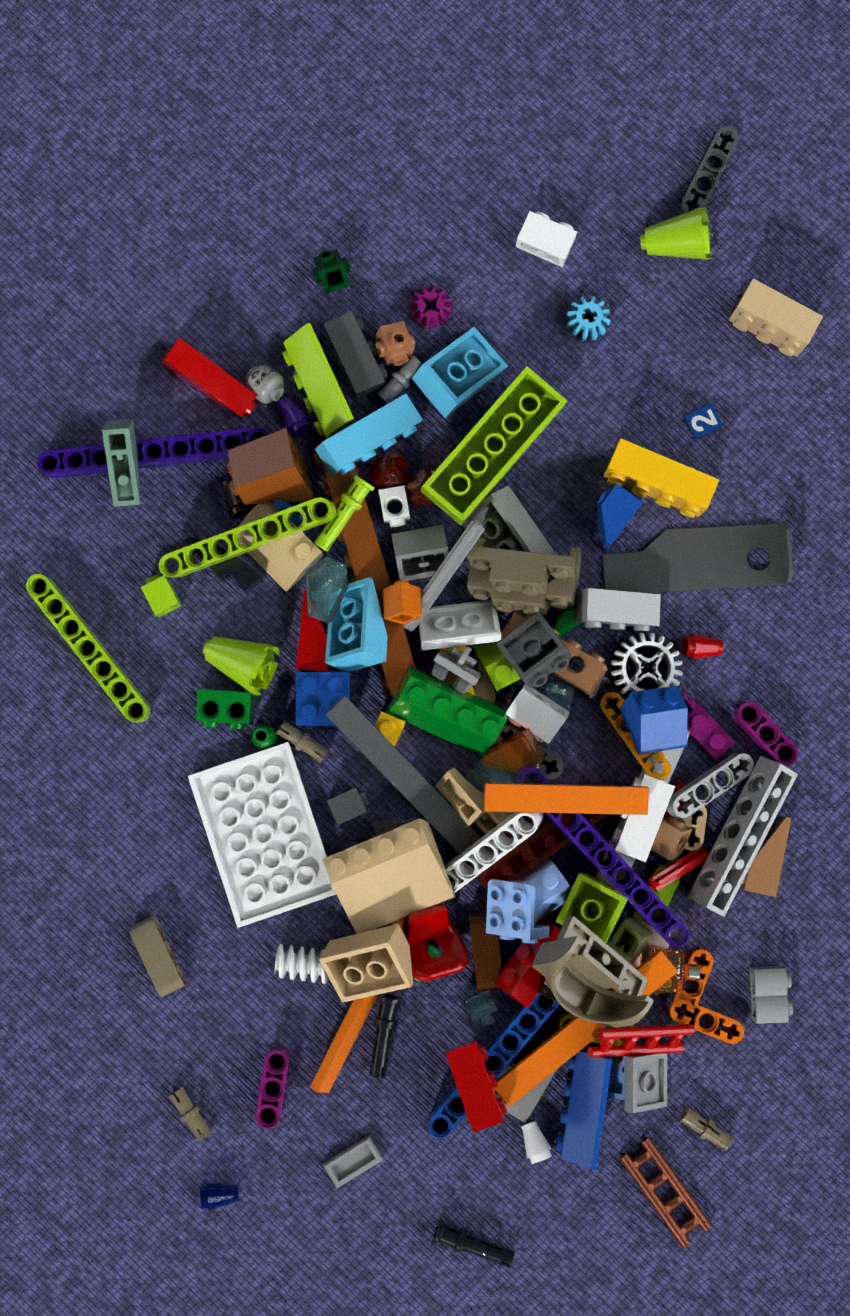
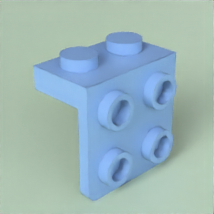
[486,879,549,943]

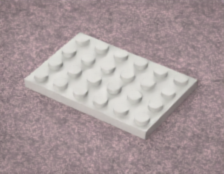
[188,742,336,928]

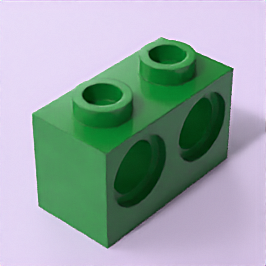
[195,689,254,730]

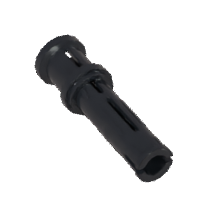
[369,994,402,1079]
[432,1219,515,1268]

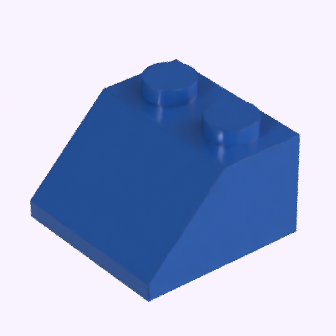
[596,484,643,552]
[620,685,688,755]

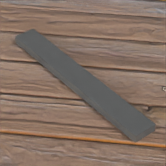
[325,695,490,865]

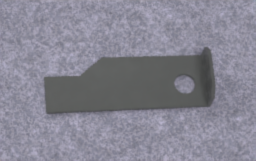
[602,520,793,593]

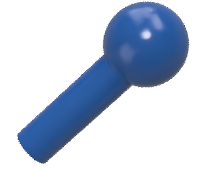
[274,499,303,525]

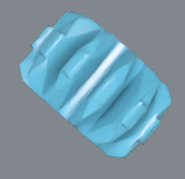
[566,296,611,341]

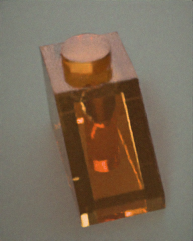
[480,727,545,774]

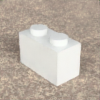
[516,211,577,268]
[505,684,570,744]

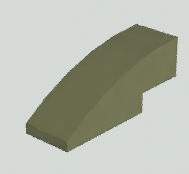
[606,917,654,990]

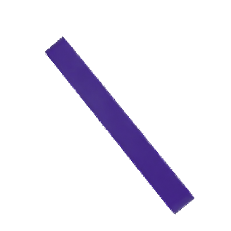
[37,427,269,478]
[516,764,689,947]

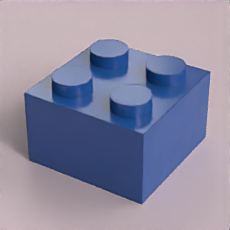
[296,672,351,726]

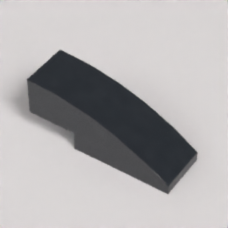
[184,536,263,593]

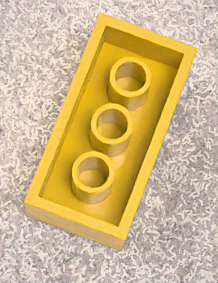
[603,438,719,518]

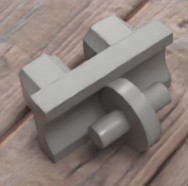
[431,646,482,694]

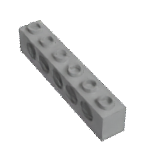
[687,756,798,917]

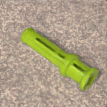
[314,474,375,552]

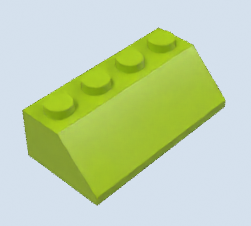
[282,323,355,439]

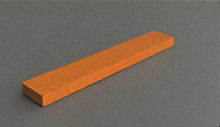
[483,782,649,815]

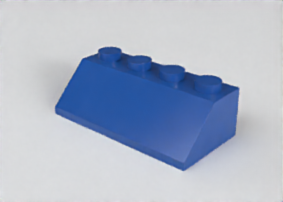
[556,1047,612,1170]

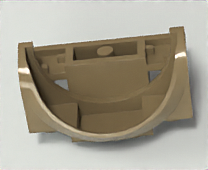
[467,538,581,616]
[532,916,654,1028]

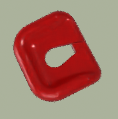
[405,903,469,981]

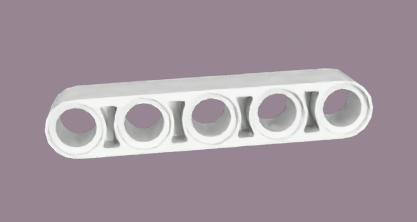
[445,812,543,893]

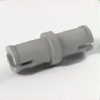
[377,355,422,404]

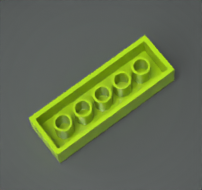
[421,366,567,526]

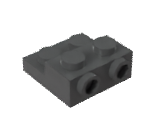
[497,612,573,689]

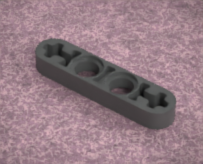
[679,126,738,214]

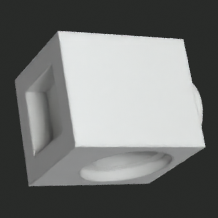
[379,485,410,527]

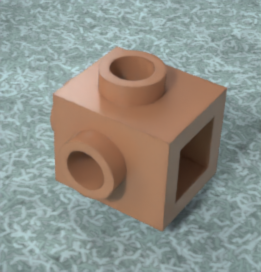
[375,321,415,366]

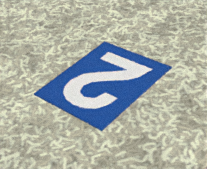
[684,403,723,439]

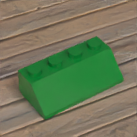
[386,666,507,755]

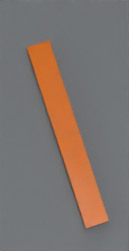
[310,916,408,1093]
[494,949,678,1107]

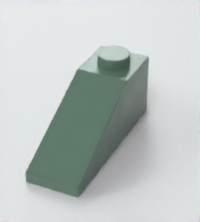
[102,419,141,507]

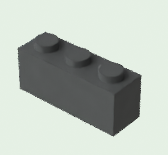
[323,311,388,400]

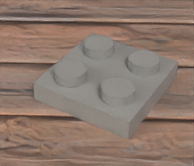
[624,1053,667,1113]

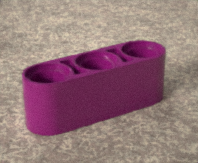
[733,702,798,766]
[256,1046,291,1129]

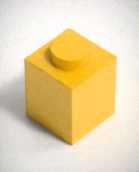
[375,711,406,747]

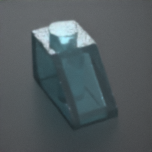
[306,557,348,624]
[465,756,518,790]

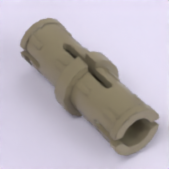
[276,720,329,763]
[168,1086,212,1142]
[679,1107,733,1151]

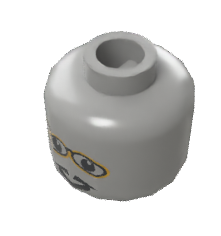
[245,365,284,404]

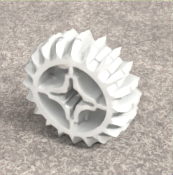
[611,633,683,695]

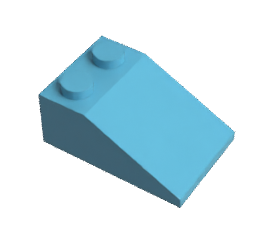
[411,327,508,418]
[325,577,388,672]

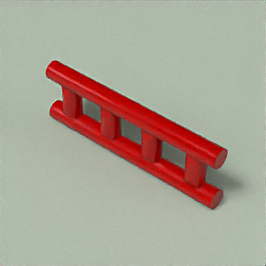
[587,1024,695,1058]

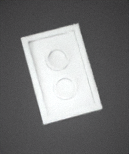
[419,600,501,650]

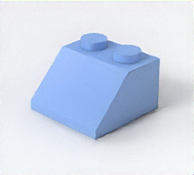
[507,853,572,924]

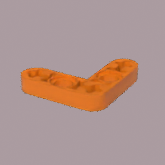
[668,948,744,1044]

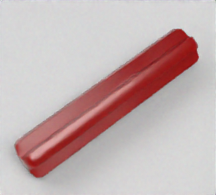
[648,847,709,891]

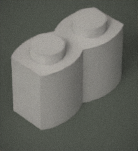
[749,966,793,1024]

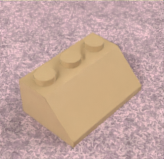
[239,503,324,592]
[319,924,413,1003]

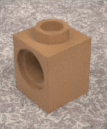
[651,816,693,860]

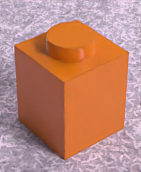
[383,580,422,625]

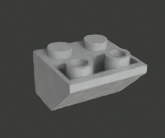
[391,525,449,584]

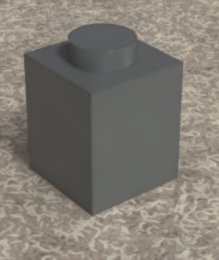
[327,787,370,825]

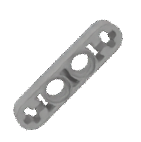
[667,753,754,818]

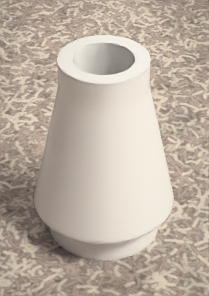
[521,1120,552,1164]

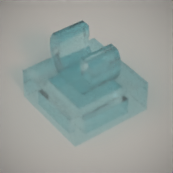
[465,990,497,1026]

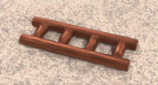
[619,1136,712,1248]

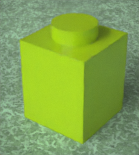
[141,574,182,618]

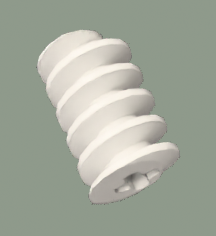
[274,944,328,984]

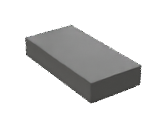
[323,1135,383,1188]

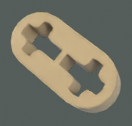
[681,801,707,851]

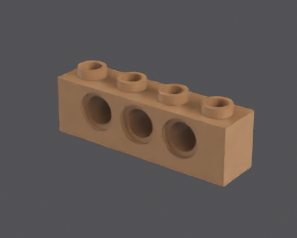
[501,612,608,696]

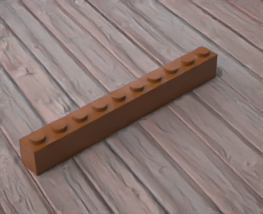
[314,444,416,698]

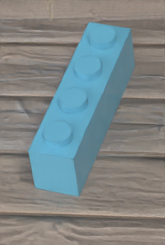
[315,394,423,476]

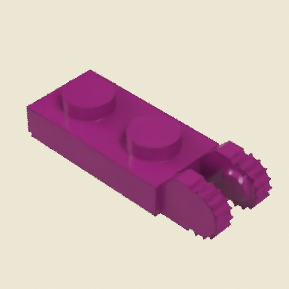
[681,690,735,761]

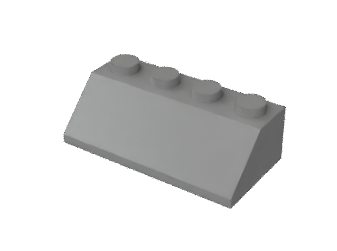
[462,485,556,583]

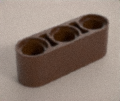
[468,912,502,992]

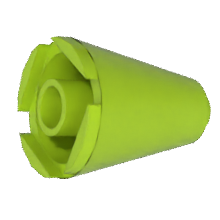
[640,206,712,260]
[203,636,280,696]

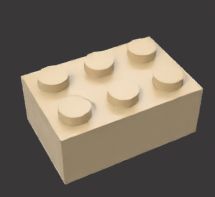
[729,279,823,357]

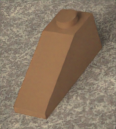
[740,816,792,897]

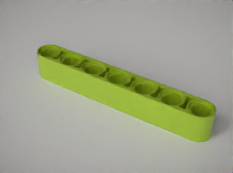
[159,497,336,578]
[26,574,151,723]

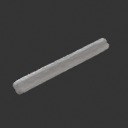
[403,520,485,631]

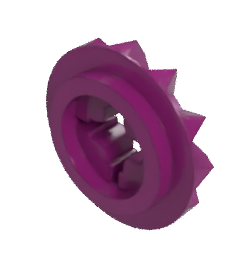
[410,285,452,327]

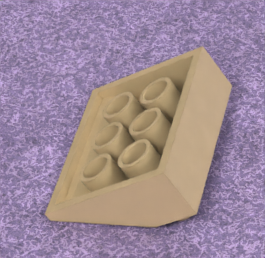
[323,819,455,934]

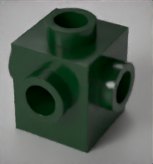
[311,249,351,294]

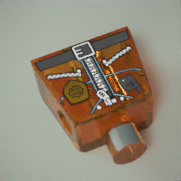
[640,943,701,994]

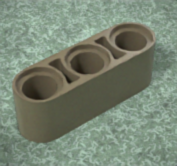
[129,916,186,997]

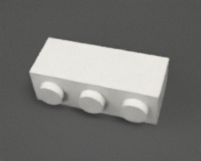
[611,774,675,862]

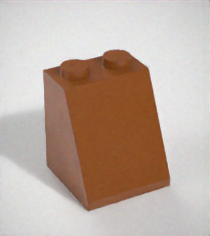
[226,428,313,505]

